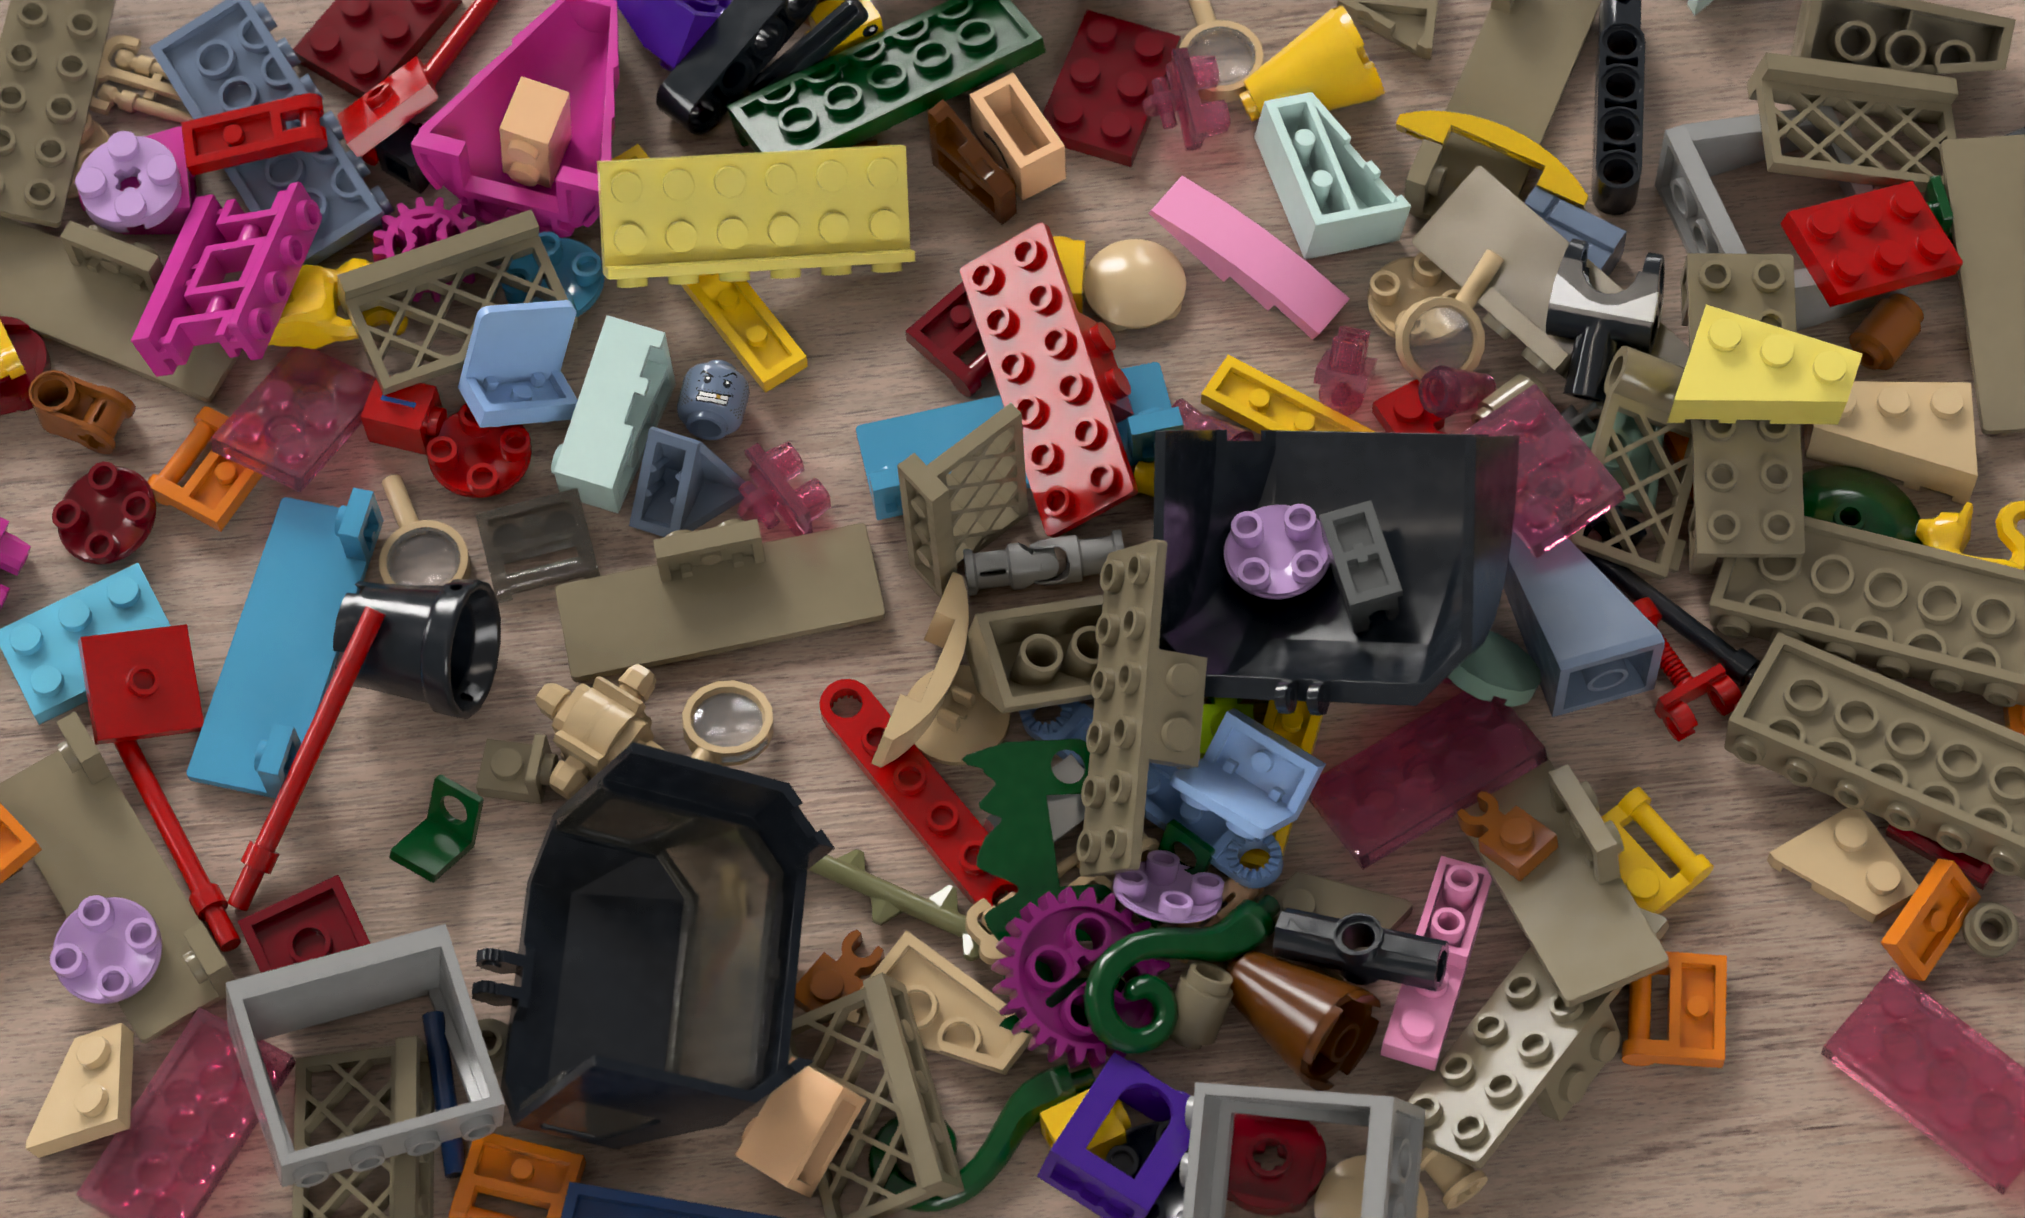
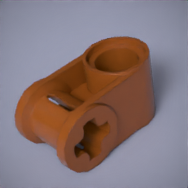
[29,370,136,454]

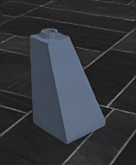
[1503,514,1665,717]

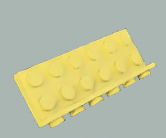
[597,145,915,288]

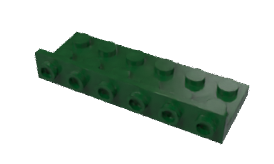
[727,0,1046,152]

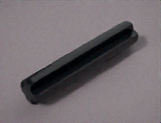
[748,0,869,94]

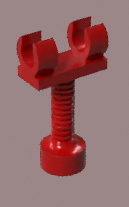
[1633,597,1742,741]

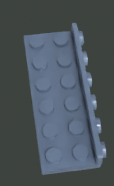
[149,0,395,266]

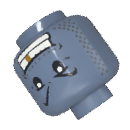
[677,360,750,440]

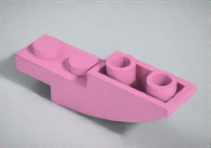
[1380,856,1492,1071]

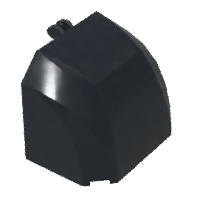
[1153,430,1519,715]

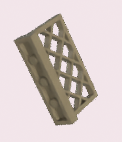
[1747,52,1959,192]
[337,209,578,395]
[897,403,1028,598]
[788,973,965,1218]
[292,1035,434,1218]

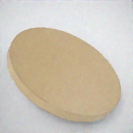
[907,665,1011,766]

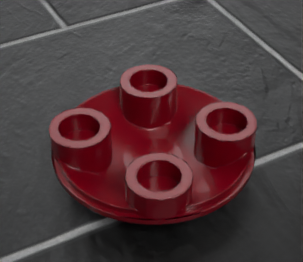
[52,461,157,565]

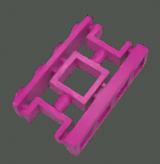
[131,182,322,377]

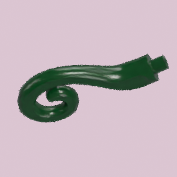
[1083,894,1281,1054]
[868,1063,1095,1212]

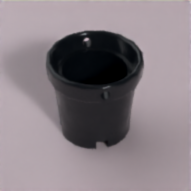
[333,579,501,719]

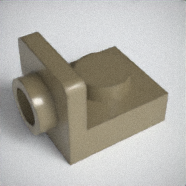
[476,734,558,804]

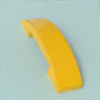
[1396,111,1588,210]

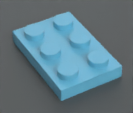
[0,563,171,725]

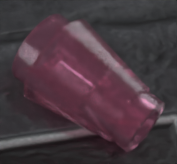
[1418,365,1496,418]

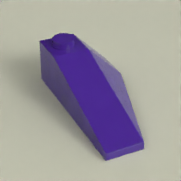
[617,0,733,72]

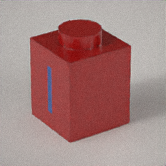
[360,375,447,455]

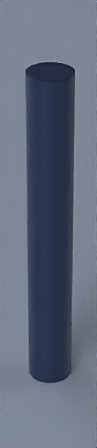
[422,1011,466,1178]

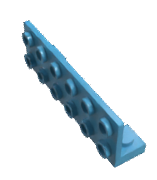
[856,362,1184,520]
[186,488,384,799]

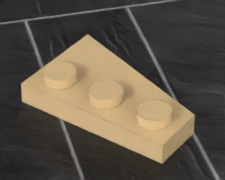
[845,930,1033,1075]

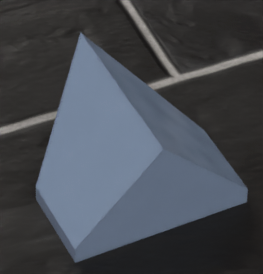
[629,426,757,537]

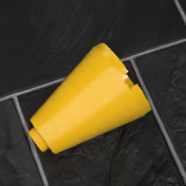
[1239,5,1385,122]

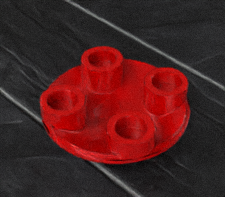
[426,403,532,498]

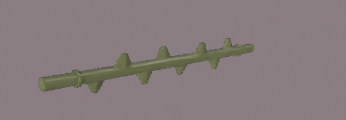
[669,808,1120,990]

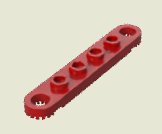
[819,679,1018,906]

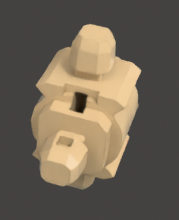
[535,664,664,799]

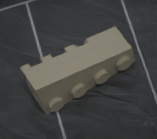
[1791,0,2016,75]

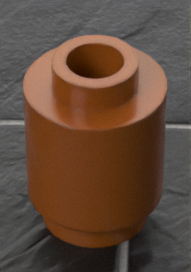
[1849,293,1924,370]

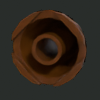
[1225,951,1381,1091]

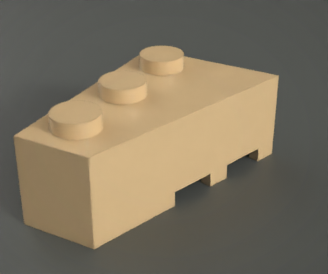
[1804,381,1978,505]

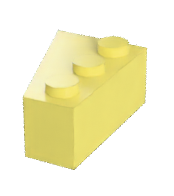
[1667,304,1863,425]

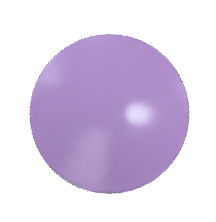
[1224,504,1330,599]
[1113,850,1224,923]
[50,895,162,1004]

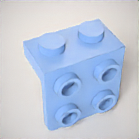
[458,300,578,428]
[1170,708,1326,839]

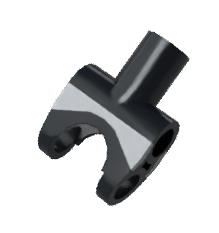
[1546,239,1665,403]

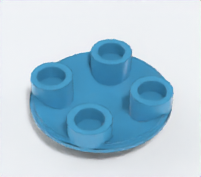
[501,232,605,318]

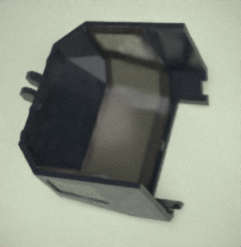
[472,742,835,1150]

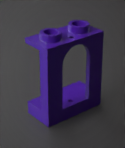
[1036,1052,1191,1218]

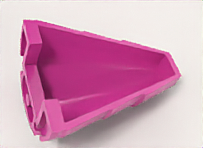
[411,0,619,238]

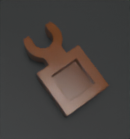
[1457,791,1558,881]
[794,929,885,1028]

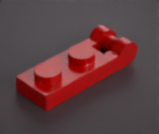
[181,93,328,176]

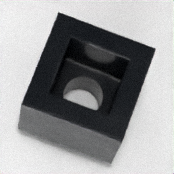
[375,121,430,194]

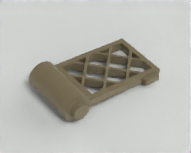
[1567,346,1693,580]

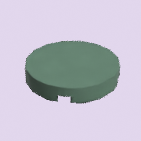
[1447,631,1542,707]

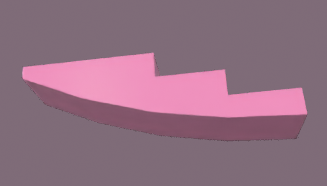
[1148,176,1350,340]

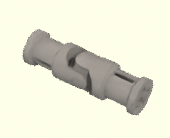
[963,529,1124,596]

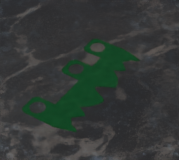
[961,739,1125,1034]

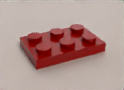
[1780,181,1964,307]

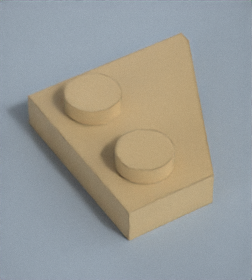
[26,1023,134,1158]

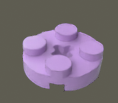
[75,131,182,233]

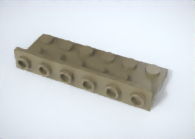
[1709,516,2025,707]
[1724,632,2025,880]

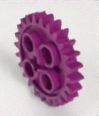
[991,887,1172,1069]

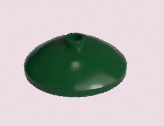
[1802,466,1923,545]

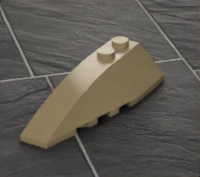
[965,594,1104,713]

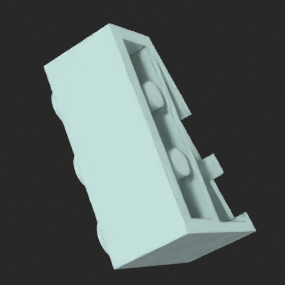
[1254,92,1411,260]
[551,315,676,513]

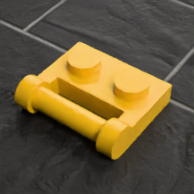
[1601,787,1714,915]

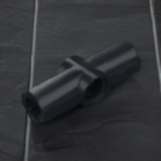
[1273,908,1449,991]

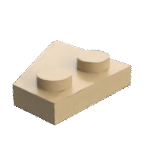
[1767,807,1919,924]

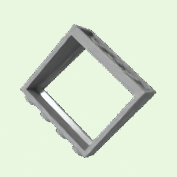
[1655,106,1909,331]
[226,924,505,1187]
[1176,1082,1425,1218]

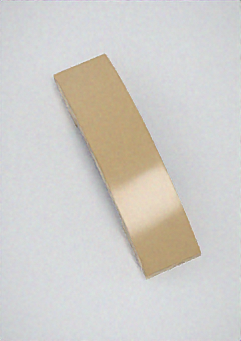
[871,572,969,767]

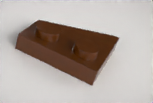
[928,99,1017,225]

